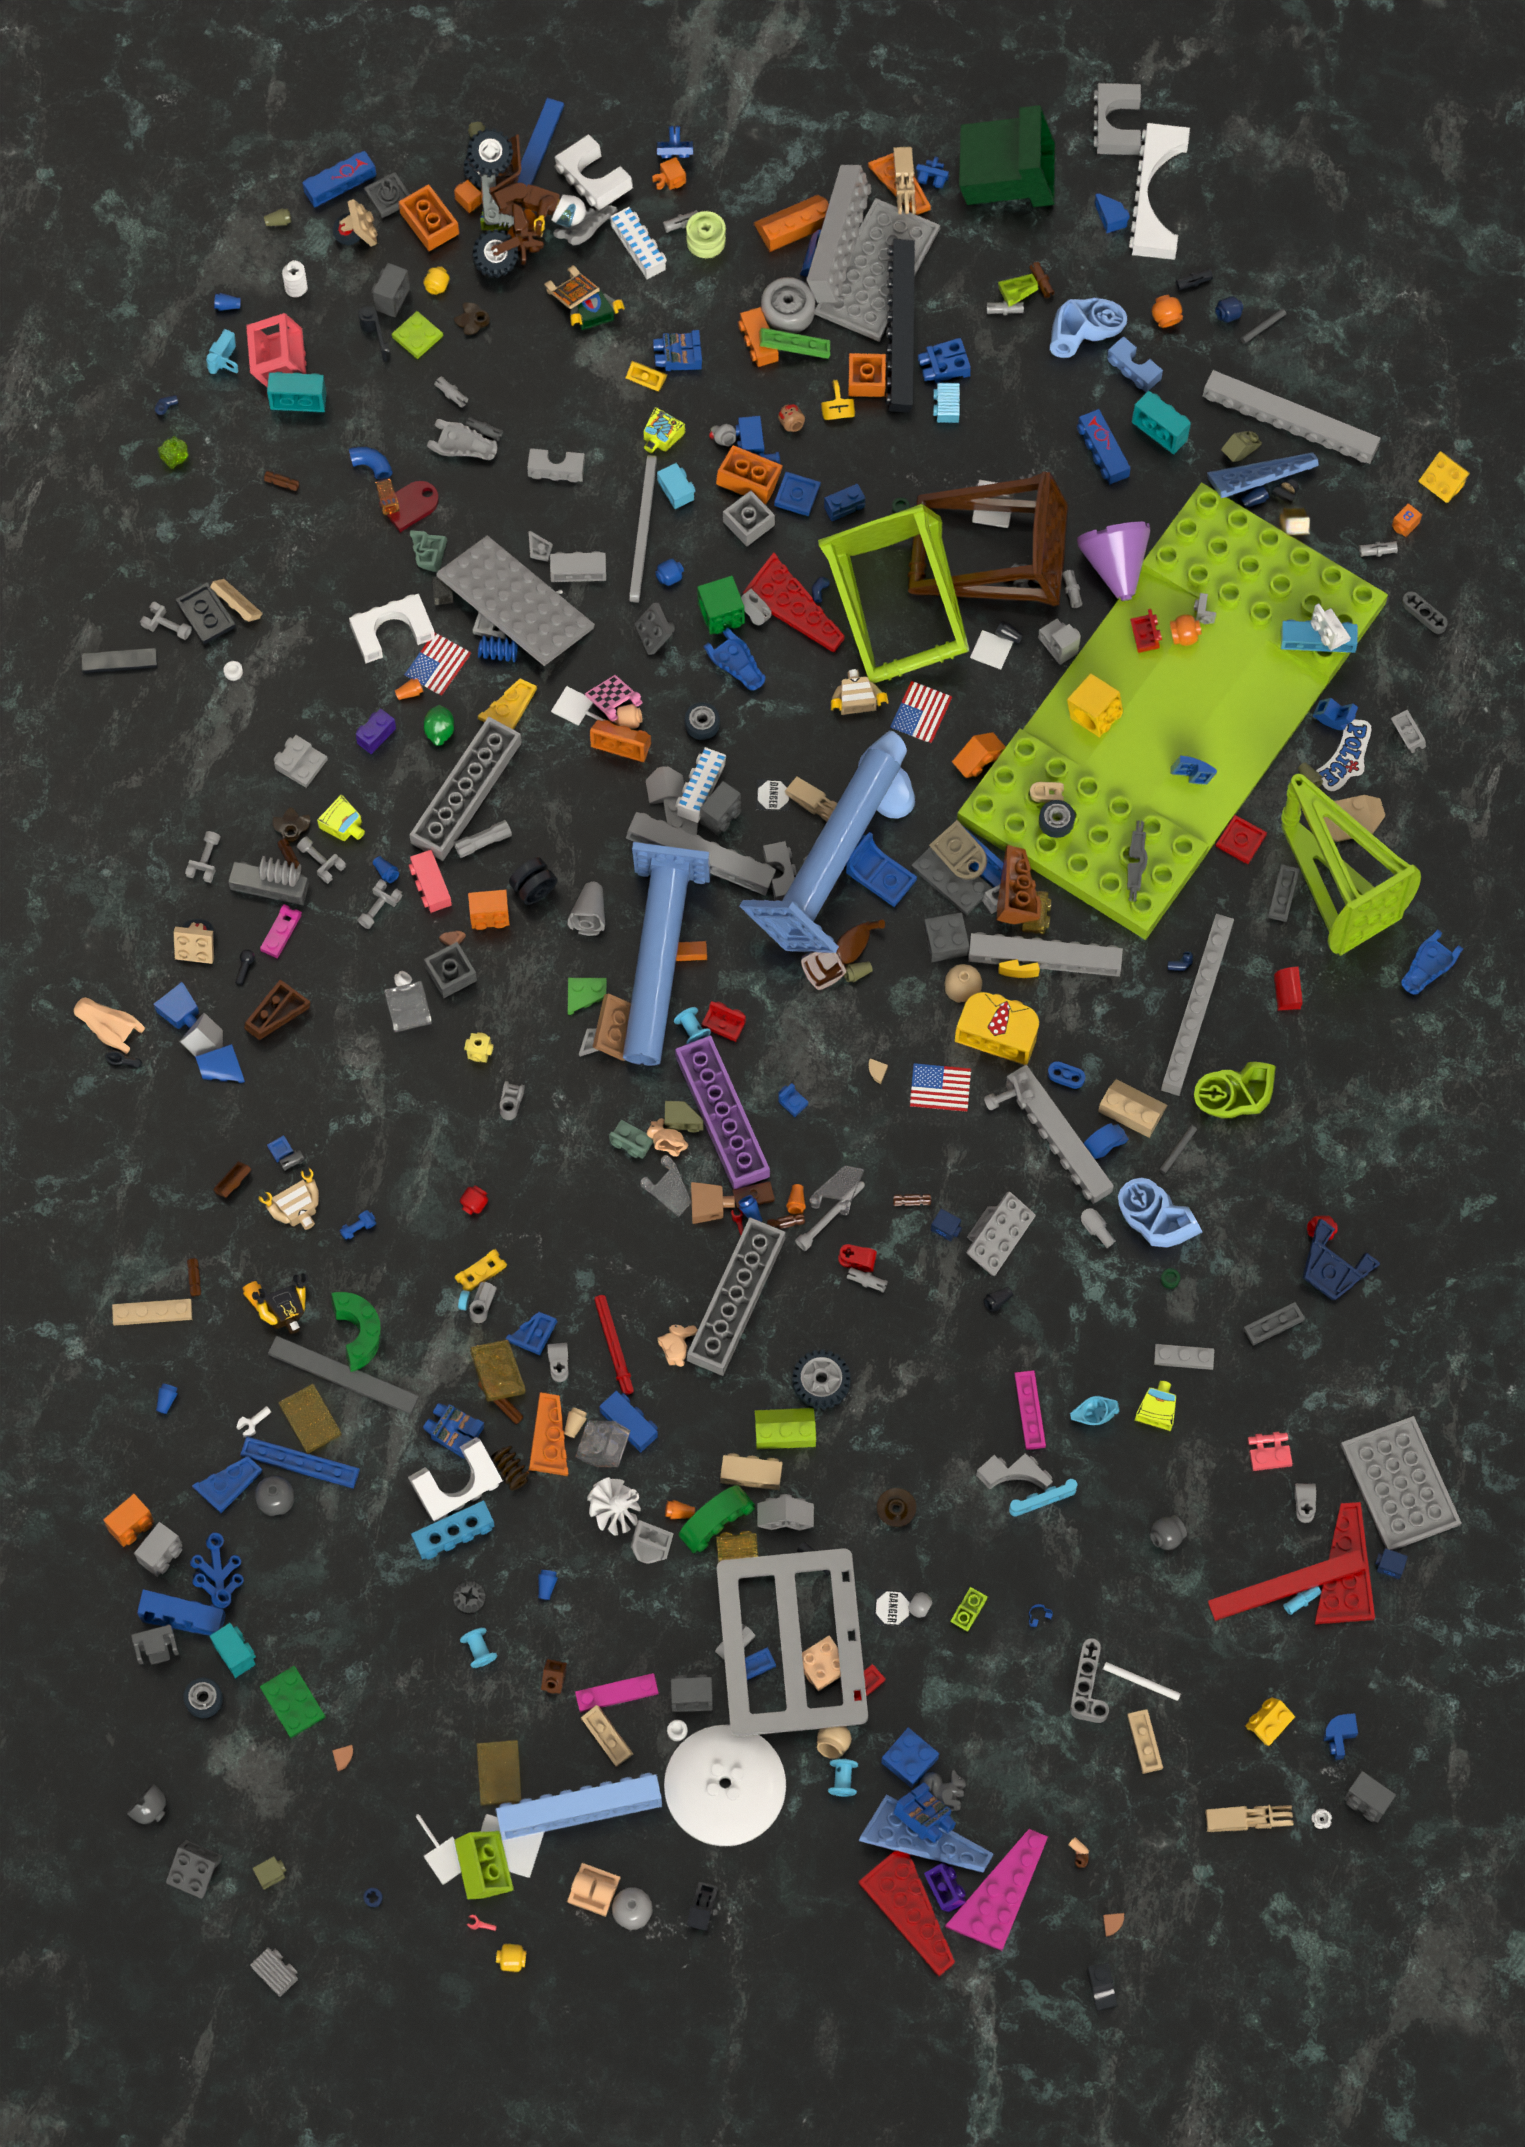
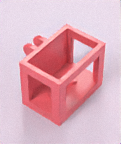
[247,313,306,388]

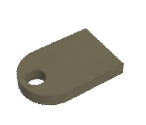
[929,820,987,880]

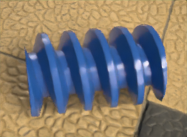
[478,635,518,662]

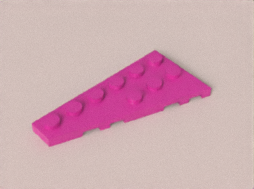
[945,1829,1048,1951]

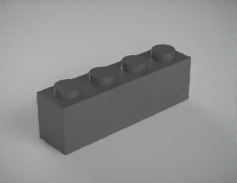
[228,862,309,905]

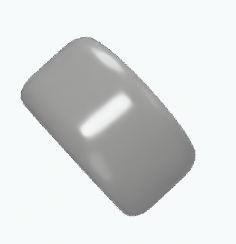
[761,277,815,334]

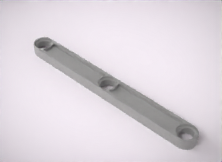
[630,455,657,603]

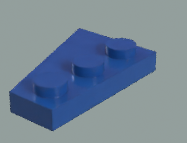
[192,1456,263,1513]

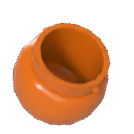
[1152,295,1183,328]
[1170,614,1202,646]

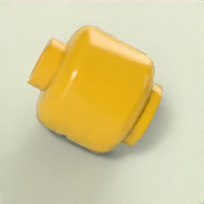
[423,267,450,295]
[496,1944,526,1972]

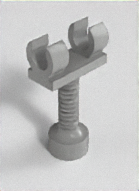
[140,602,192,640]
[185,831,220,883]
[297,836,346,884]
[358,879,403,929]
[984,1072,1036,1110]

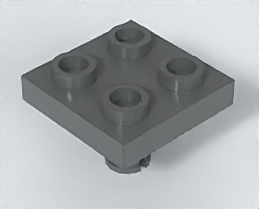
[364,172,410,218]
[635,603,674,655]

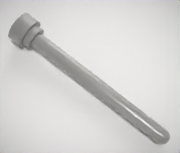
[795,1181,865,1251]

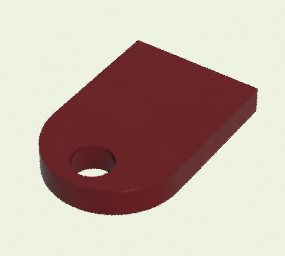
[379,481,439,532]

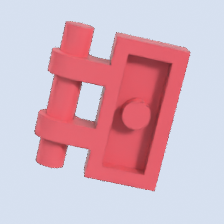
[1248,1432,1292,1471]

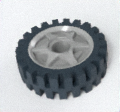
[792,1349,851,1410]

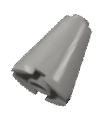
[568,882,605,936]

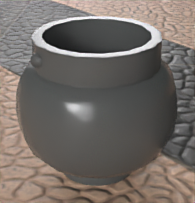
[1150,1515,1187,1550]

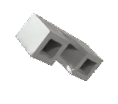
[527,449,585,482]
[763,841,797,901]

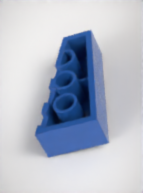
[137,1589,226,1636]

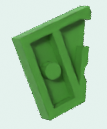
[568,978,607,1015]

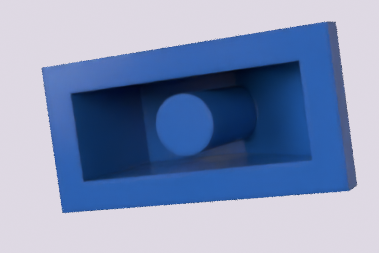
[1094,194,1130,233]

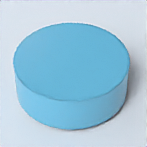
[458,1290,470,1311]

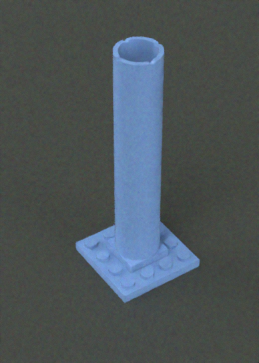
[740,749,900,953]
[623,842,711,1066]

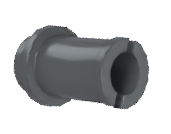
[279,1150,305,1171]

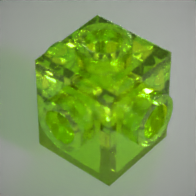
[158,435,188,469]

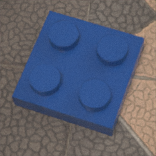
[774,472,821,516]

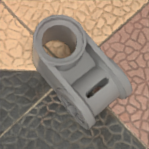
[500,1081,525,1120]
[547,1343,568,1382]
[1295,1484,1316,1523]

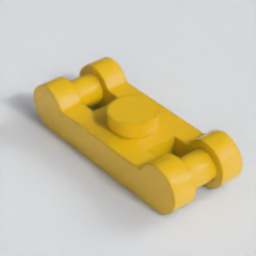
[455,1249,507,1292]

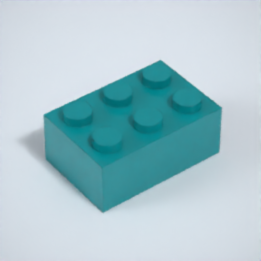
[267,372,326,412]
[1132,391,1191,454]

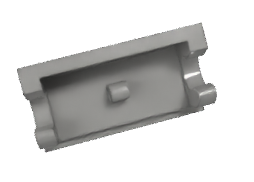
[1391,710,1426,753]

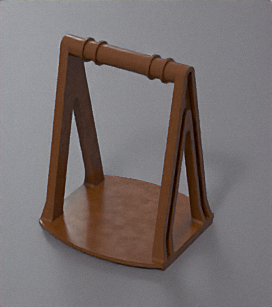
[907,472,1068,606]

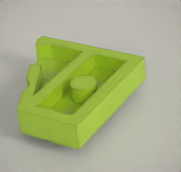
[998,274,1038,307]

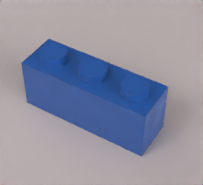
[599,1391,658,1453]

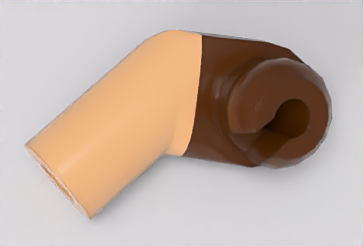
[1069,1837,1089,1868]

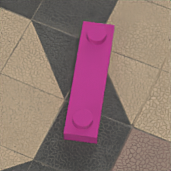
[1014,1371,1046,1450]
[575,1673,658,1713]

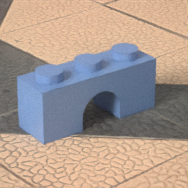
[1107,336,1163,393]

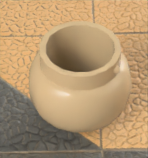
[817,1726,852,1759]

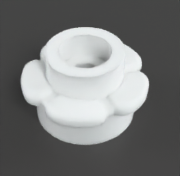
[394,971,412,989]
[1312,1809,1332,1829]

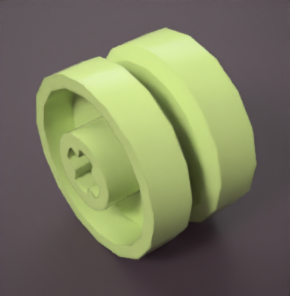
[686,211,726,258]

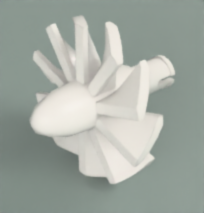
[587,1477,641,1535]

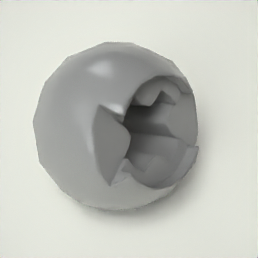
[908,1592,932,1618]

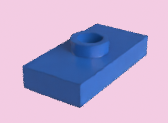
[745,1647,776,1680]

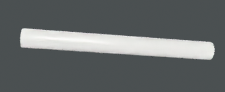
[1103,1662,1181,1701]

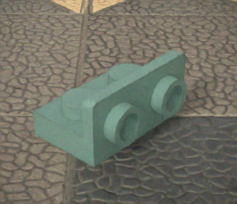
[609,1120,653,1159]

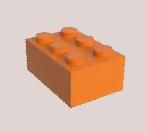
[399,184,459,251]

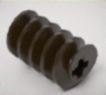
[490,1446,529,1491]

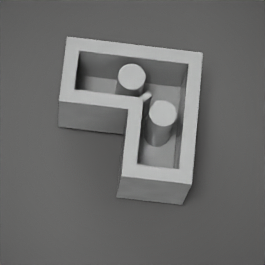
[1038,619,1081,665]
[757,1494,814,1530]

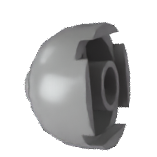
[612,1887,652,1930]

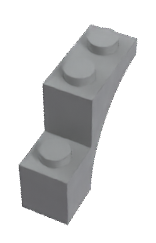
[976,1453,1053,1491]

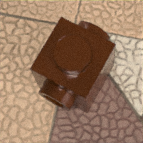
[541,1659,567,1694]

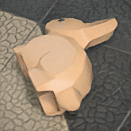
[647,1118,688,1156]
[658,1325,698,1367]

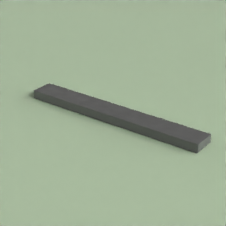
[268,1336,419,1415]

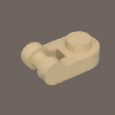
[1030,782,1064,803]

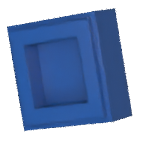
[267,1136,294,1162]

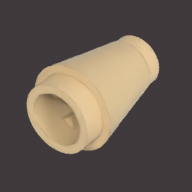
[564,1407,587,1438]

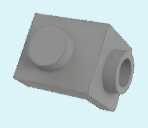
[1194,593,1216,624]

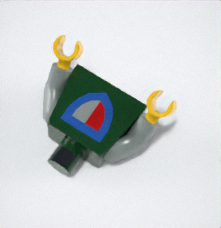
[570,290,625,330]

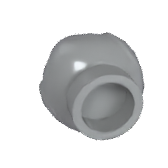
[709,424,736,446]

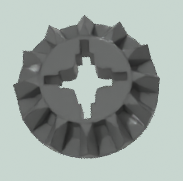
[453,1581,485,1613]

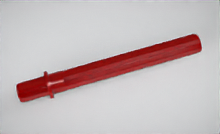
[594,1295,634,1395]

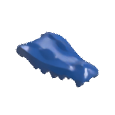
[703,628,765,690]
[1401,929,1463,995]

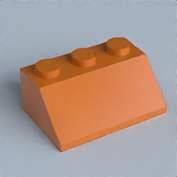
[716,445,783,504]
[590,720,651,762]

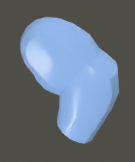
[1050,298,1127,358]
[858,731,915,819]
[1118,1178,1202,1248]

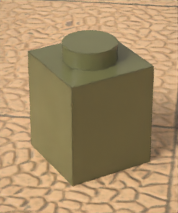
[253,1857,286,1890]

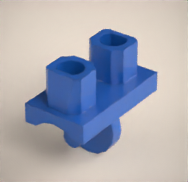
[916,157,950,188]

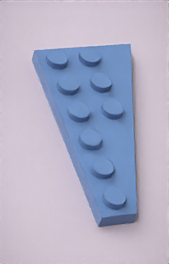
[1207,453,1319,498]
[859,1795,993,1872]

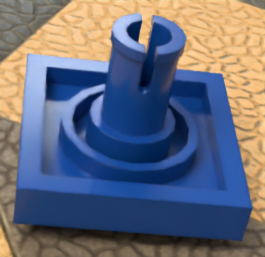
[657,126,693,158]

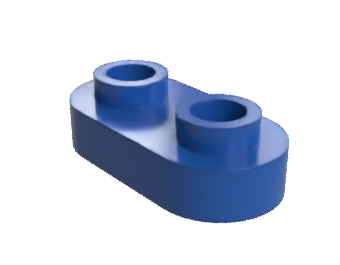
[1048,1062,1085,1089]

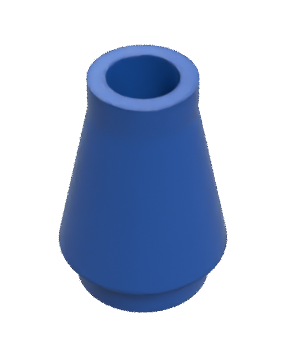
[214,293,241,311]
[373,856,399,883]
[738,1195,763,1222]
[156,1384,178,1414]
[538,1570,558,1600]

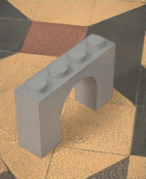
[1094,83,1141,155]

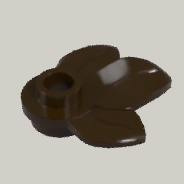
[454,302,490,335]
[273,807,310,842]

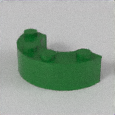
[332,1292,380,1372]
[679,1485,755,1554]

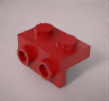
[1130,609,1162,653]
[701,1001,746,1042]

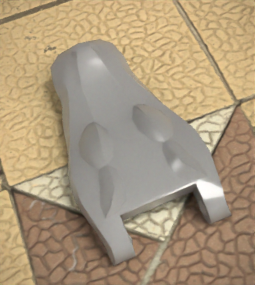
[554,205,617,245]
[427,419,497,460]

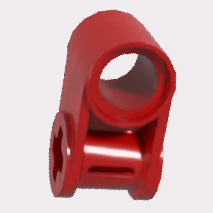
[838,1244,877,1272]

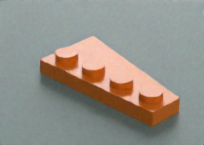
[868,153,931,215]
[529,1392,568,1476]

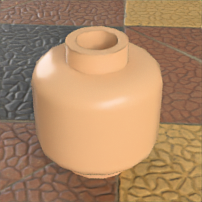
[614,704,643,729]

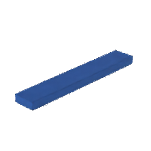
[518,98,564,186]
[240,1436,360,1489]

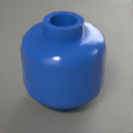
[655,559,684,586]

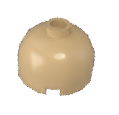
[944,964,982,1003]

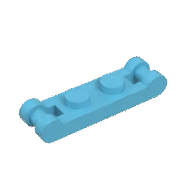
[1009,1479,1077,1516]

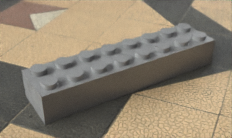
[807,165,871,303]
[410,717,521,861]
[687,1217,785,1376]

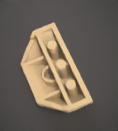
[1323,795,1385,842]

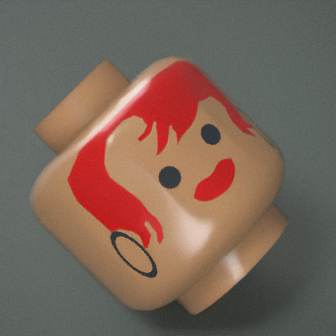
[778,404,805,432]

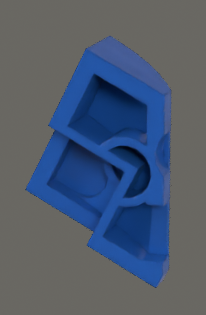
[800,229,821,277]
[196,1044,245,1083]

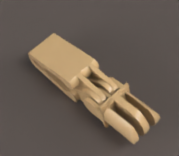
[894,147,916,214]
[785,777,837,821]
[1205,1805,1293,1832]

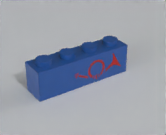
[302,151,376,207]
[1077,409,1130,485]

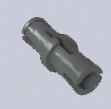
[465,417,503,441]

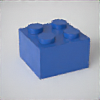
[881,1728,939,1789]

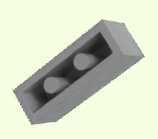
[550,551,606,582]

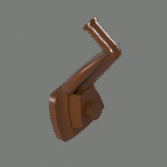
[801,919,885,990]

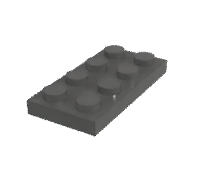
[911,847,992,916]

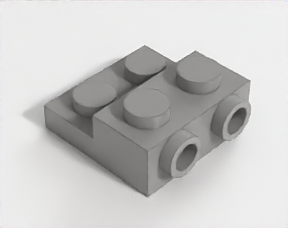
[274,735,328,788]

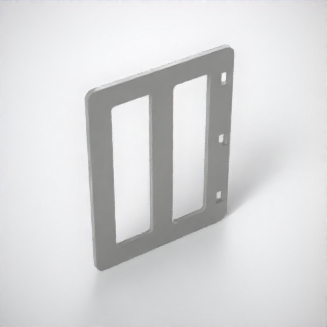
[717,1548,868,1736]

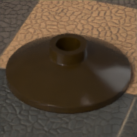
[877,1488,916,1527]

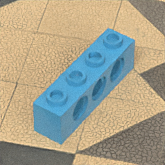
[411,1501,495,1560]

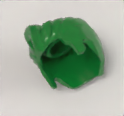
[424,705,454,746]

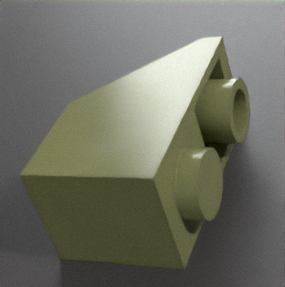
[1221,431,1262,462]
[664,1101,703,1132]

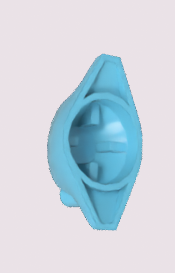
[1070,1396,1119,1426]

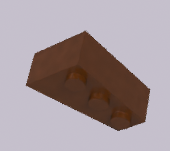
[244,979,311,1040]

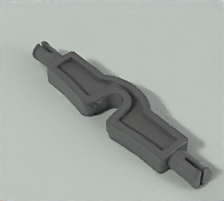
[1127,820,1148,902]

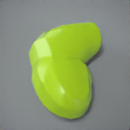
[1194,1062,1276,1118]

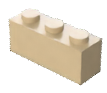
[720,1453,782,1490]

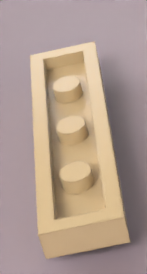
[112,1299,192,1325]

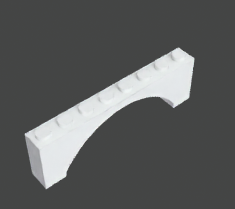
[1129,123,1190,260]

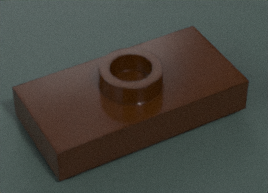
[213,1162,252,1198]
[733,1181,775,1210]

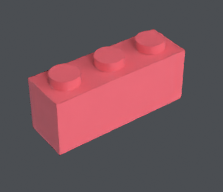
[408,850,452,913]

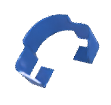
[1029,1604,1052,1627]

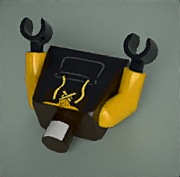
[252,1273,308,1334]

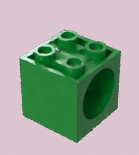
[697,576,745,634]

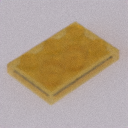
[470,1340,526,1402]
[278,1384,342,1454]
[477,1740,522,1805]

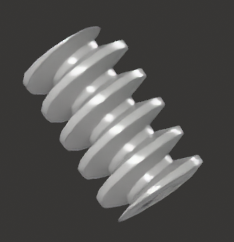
[259,856,301,887]

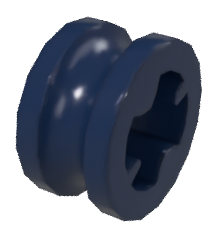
[364,1888,383,1907]

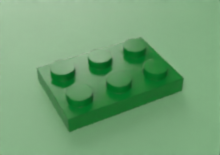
[259,1666,325,1738]

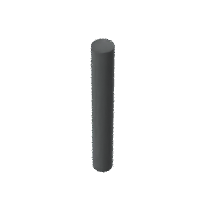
[1241,309,1286,344]
[1159,1125,1197,1174]

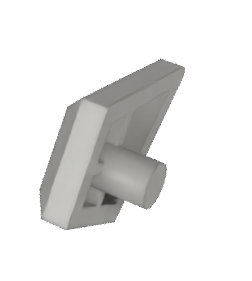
[529,531,553,562]
[579,1028,598,1057]

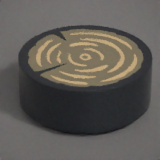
[1280,477,1299,494]

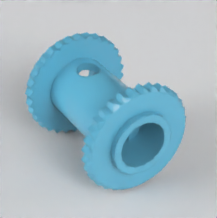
[674,1007,711,1044]
[460,1628,497,1668]
[828,1759,858,1797]

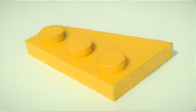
[478,679,537,730]

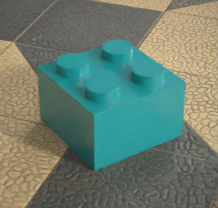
[210,1623,256,1678]

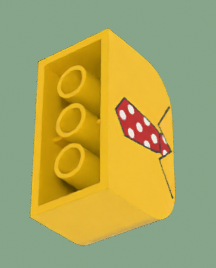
[955,992,1039,1065]

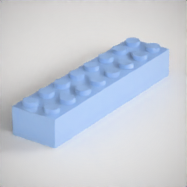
[496,1773,662,1840]

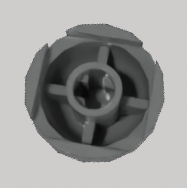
[255,1475,295,1516]
[127,1783,166,1824]

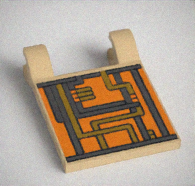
[544,265,600,309]

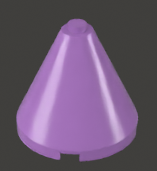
[1077,522,1150,601]

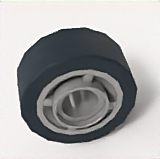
[685,702,720,740]
[1039,800,1075,838]
[183,1677,223,1718]

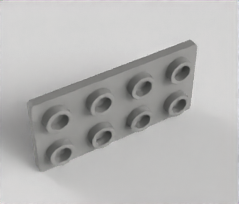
[966,1192,1035,1276]

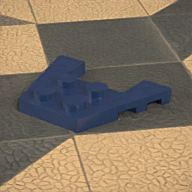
[1302,1219,1380,1300]

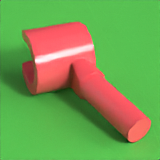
[467,1915,497,1931]

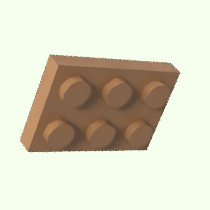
[593,993,631,1061]

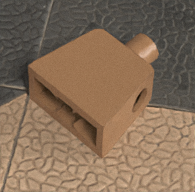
[691,1182,735,1224]

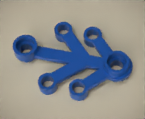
[190,1533,244,1609]

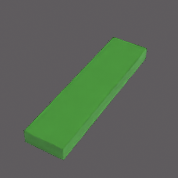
[759,328,830,359]

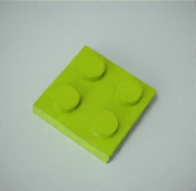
[392,311,443,359]

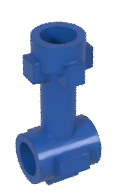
[339,1210,376,1240]

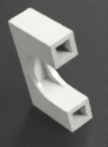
[555,135,633,211]
[349,594,435,663]
[408,1437,503,1521]

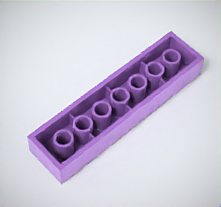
[675,1036,770,1190]

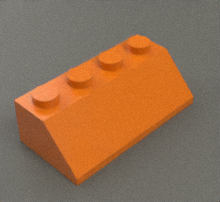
[754,195,829,252]

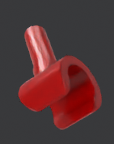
[731,1209,744,1236]

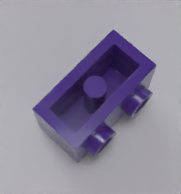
[356,708,396,754]
[924,1864,966,1912]

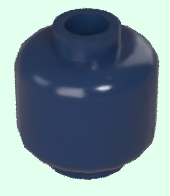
[1215,296,1243,323]

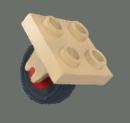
[333,199,377,246]
[174,919,214,964]

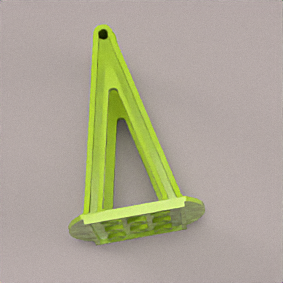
[818,504,969,683]
[1281,774,1421,956]

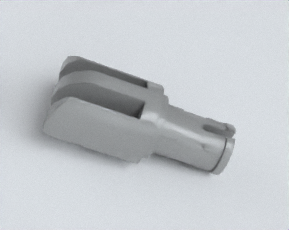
[1081,1209,1116,1249]

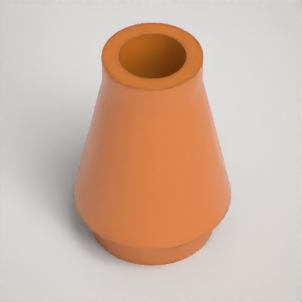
[395,678,424,700]
[786,1184,806,1214]
[665,1500,695,1519]

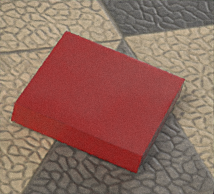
[1216,815,1267,864]

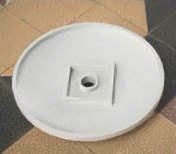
[664,1725,786,1846]

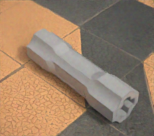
[454,820,512,858]

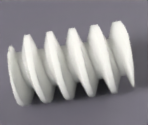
[282,261,308,297]

